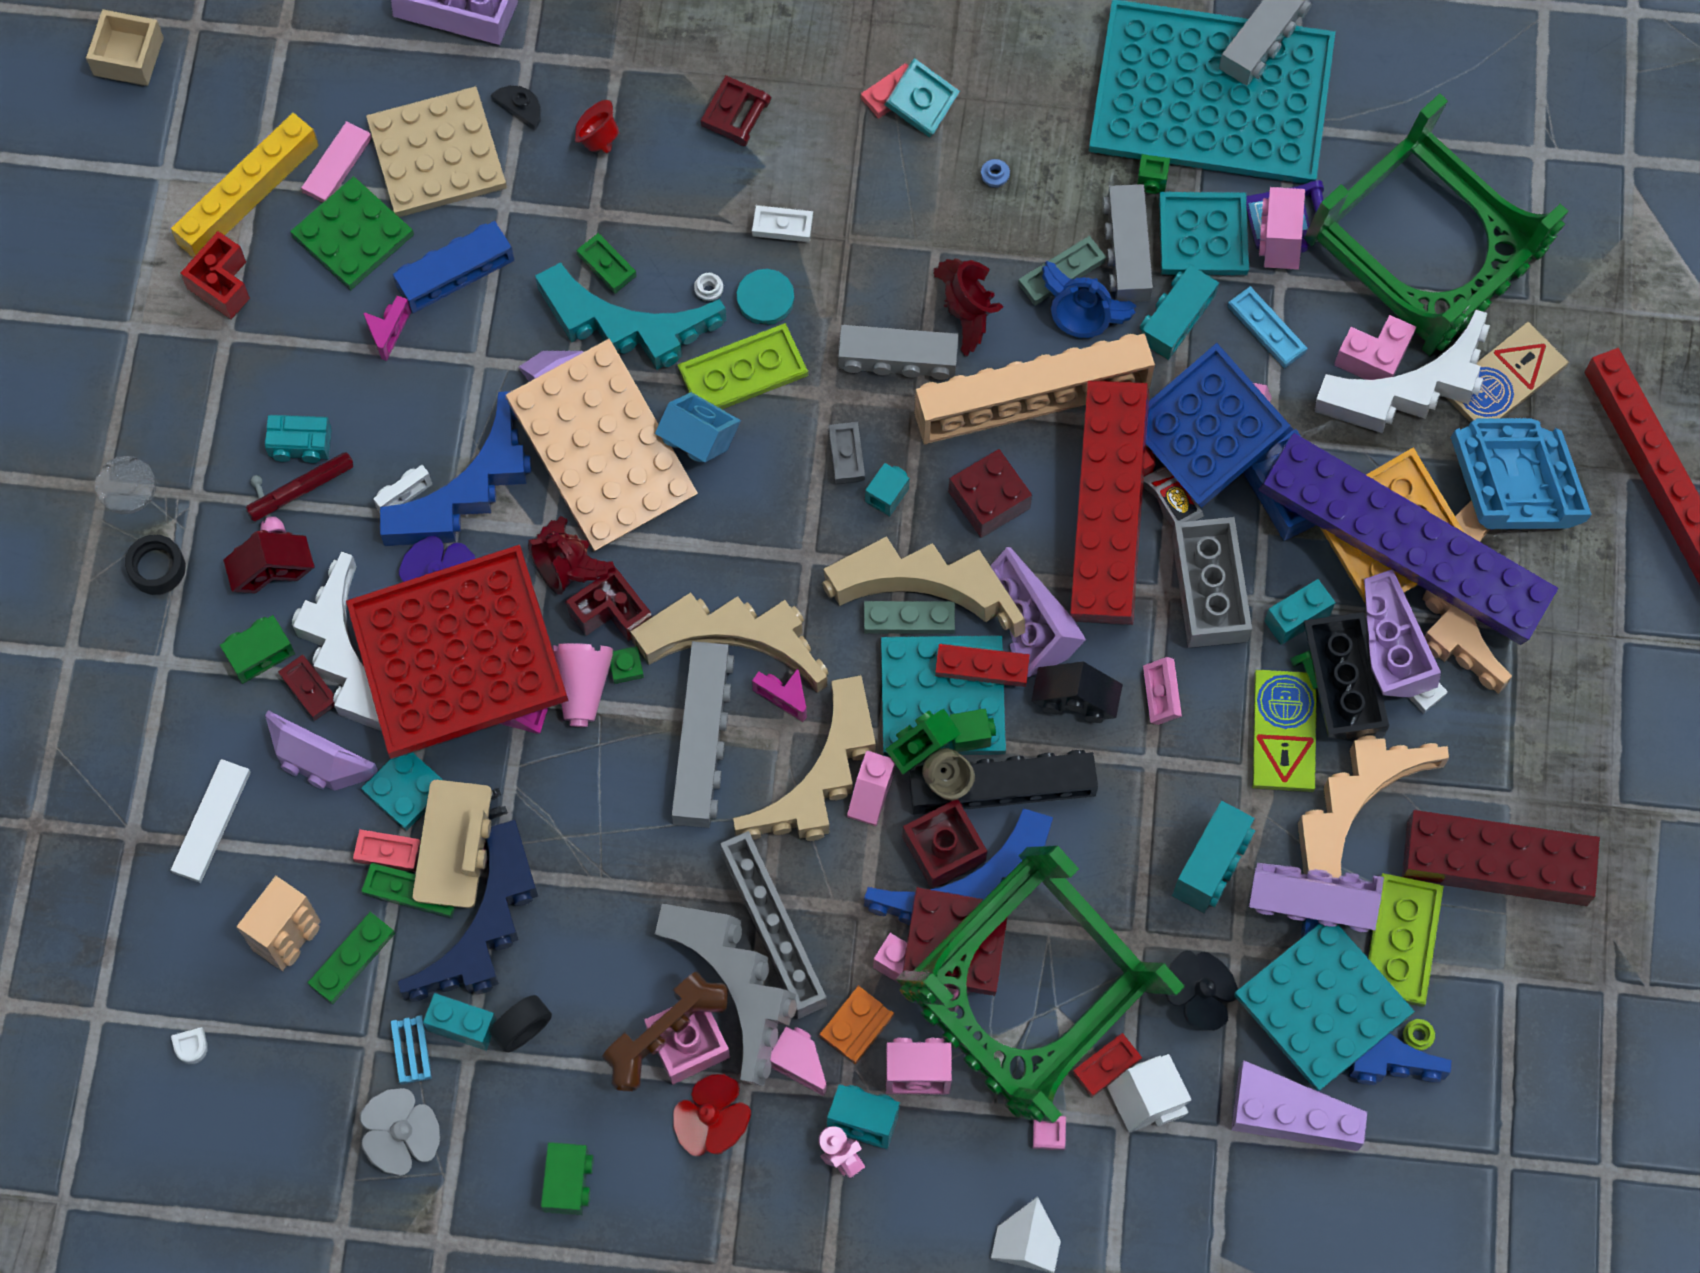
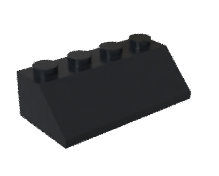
[1303,612,1389,742]

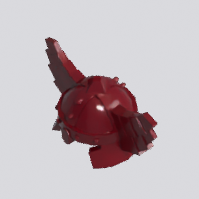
[933,258,1004,356]
[528,516,616,595]

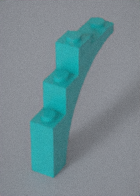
[535,262,727,370]

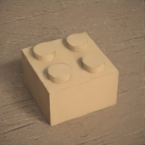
[86,9,164,86]

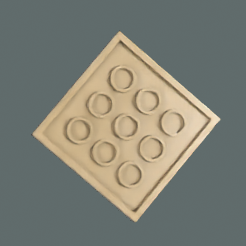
[366,86,507,217]

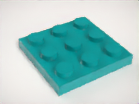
[1159,192,1249,275]

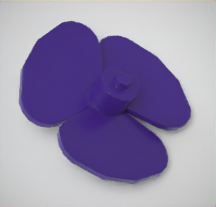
[399,536,476,582]

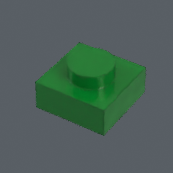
[610,646,644,684]

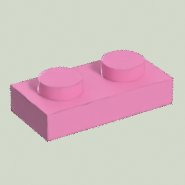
[1143,657,1182,725]

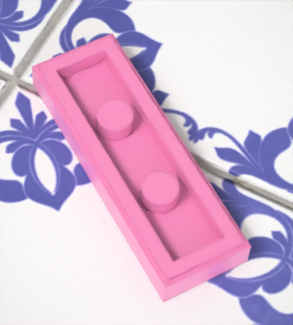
[301,121,372,203]

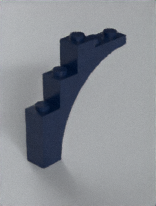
[397,820,538,1002]

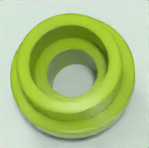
[1403,1019,1435,1051]

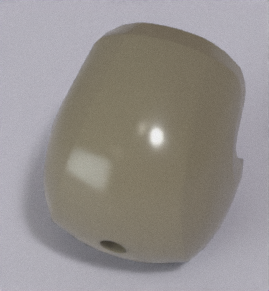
[922,748,975,801]

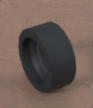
[125,534,186,595]
[490,995,552,1052]

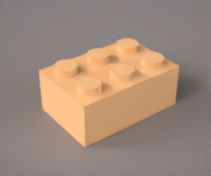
[237,876,321,971]

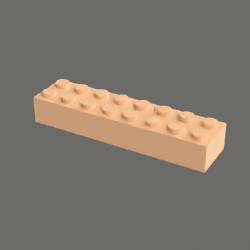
[914,333,1155,444]

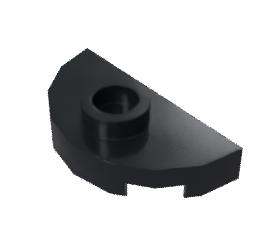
[490,85,541,130]

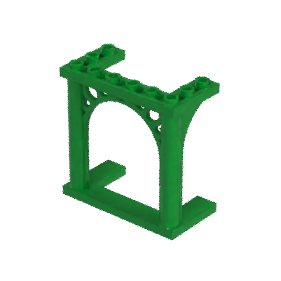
[1304,93,1569,356]
[896,846,1185,1123]

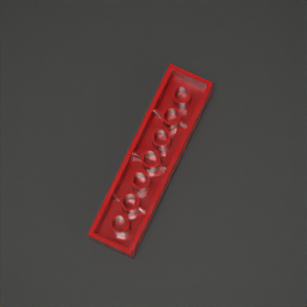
[1071,381,1149,625]

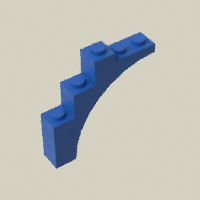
[380,391,532,546]
[864,808,1053,925]
[1301,918,1452,1085]

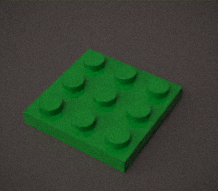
[290,176,414,290]

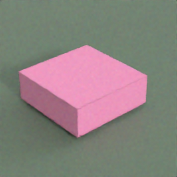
[1033,1116,1066,1150]

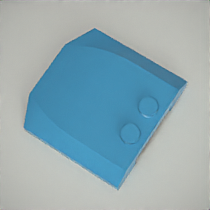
[1451,418,1592,529]

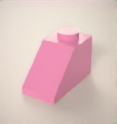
[847,751,896,826]
[770,1027,826,1096]

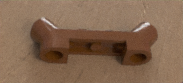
[602,971,728,1091]

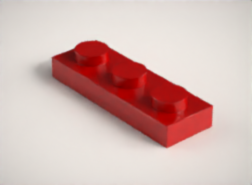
[935,644,1030,687]

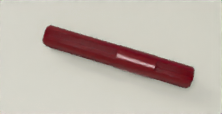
[246,452,353,521]

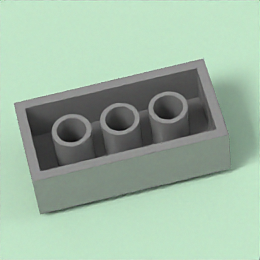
[1171,517,1252,648]

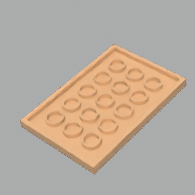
[505,338,698,552]

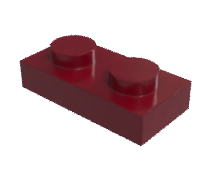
[278,654,335,721]

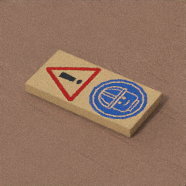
[1446,322,1569,422]

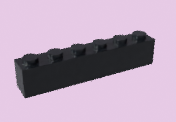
[909,750,1098,815]

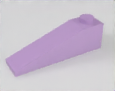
[991,547,1086,677]
[1364,569,1441,698]

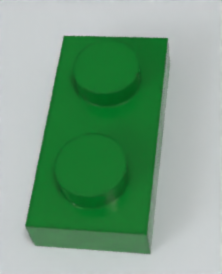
[576,233,637,294]

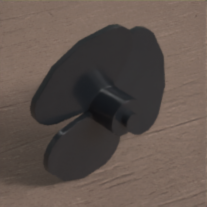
[1165,950,1238,1031]

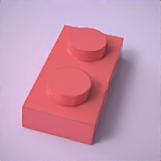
[861,63,908,119]
[353,829,421,872]

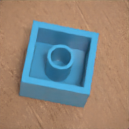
[655,392,741,462]

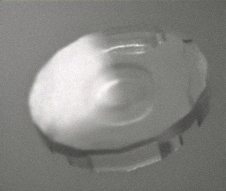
[95,456,156,514]

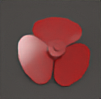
[674,1074,751,1156]

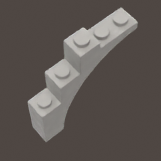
[655,904,797,1086]

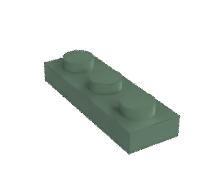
[1018,236,1106,306]
[864,601,955,634]

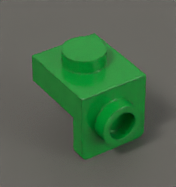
[1137,154,1170,194]

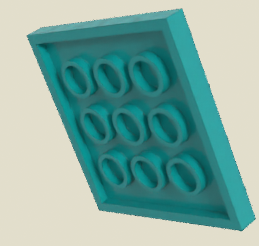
[881,636,1006,756]
[1234,924,1415,1092]

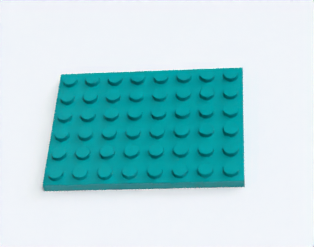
[1088,0,1336,184]

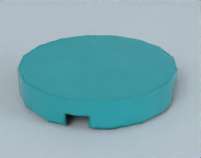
[737,269,795,325]

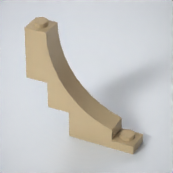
[822,536,1025,638]

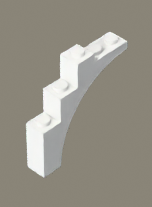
[1315,310,1490,433]
[292,552,382,731]

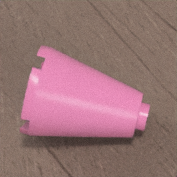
[552,643,613,727]

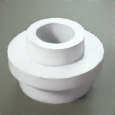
[694,273,723,301]

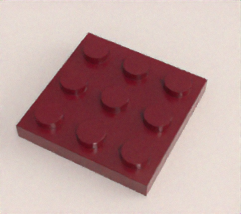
[902,887,1008,996]

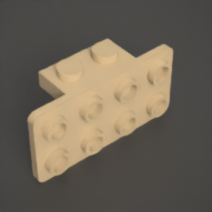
[413,780,492,908]

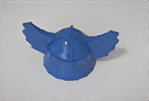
[1042,261,1137,338]

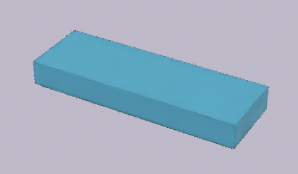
[1227,286,1307,369]

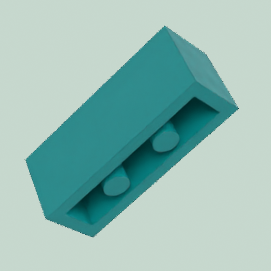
[1139,265,1219,360]

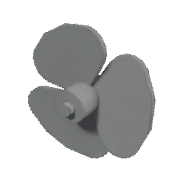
[359,1088,440,1176]

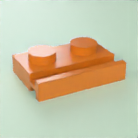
[819,986,894,1065]

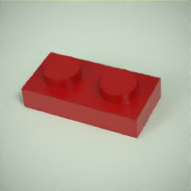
[1072,1033,1142,1098]

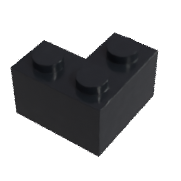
[1031,661,1123,723]

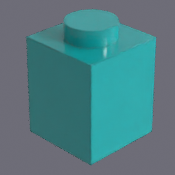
[865,463,910,517]

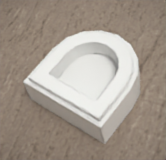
[171,1027,207,1064]

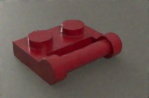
[701,76,772,146]

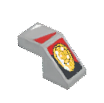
[1143,466,1203,526]

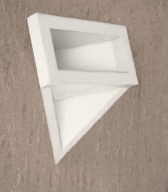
[991,1197,1061,1273]

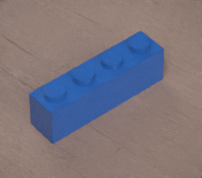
[393,221,515,314]

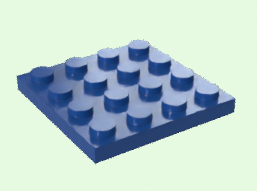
[1146,343,1293,508]

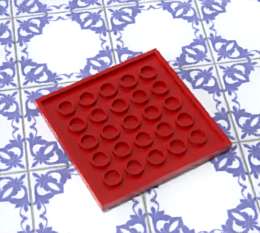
[346,545,569,759]

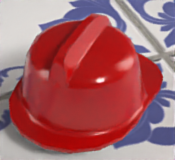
[575,100,619,154]

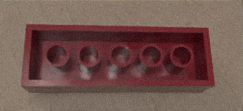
[1402,810,1600,906]

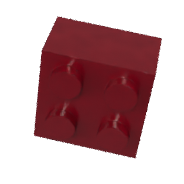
[948,449,1032,538]
[902,799,988,889]

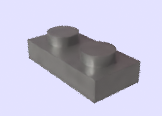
[829,422,865,484]

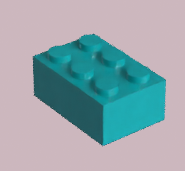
[1172,800,1256,914]

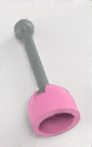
[250,475,286,534]

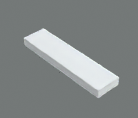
[171,759,251,883]

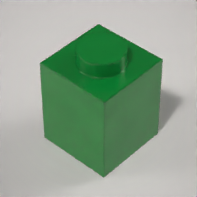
[949,708,996,752]

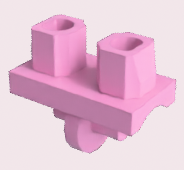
[819,1126,866,1178]

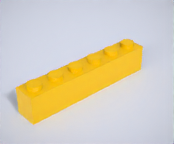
[171,113,319,258]

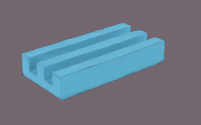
[391,1015,432,1084]

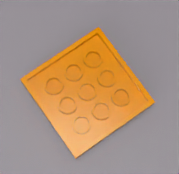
[1320,447,1465,604]

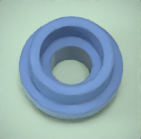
[981,159,1010,188]

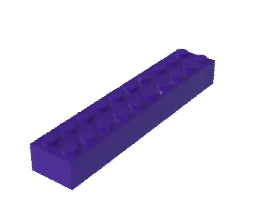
[1258,433,1559,645]

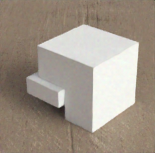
[1107,1054,1191,1133]

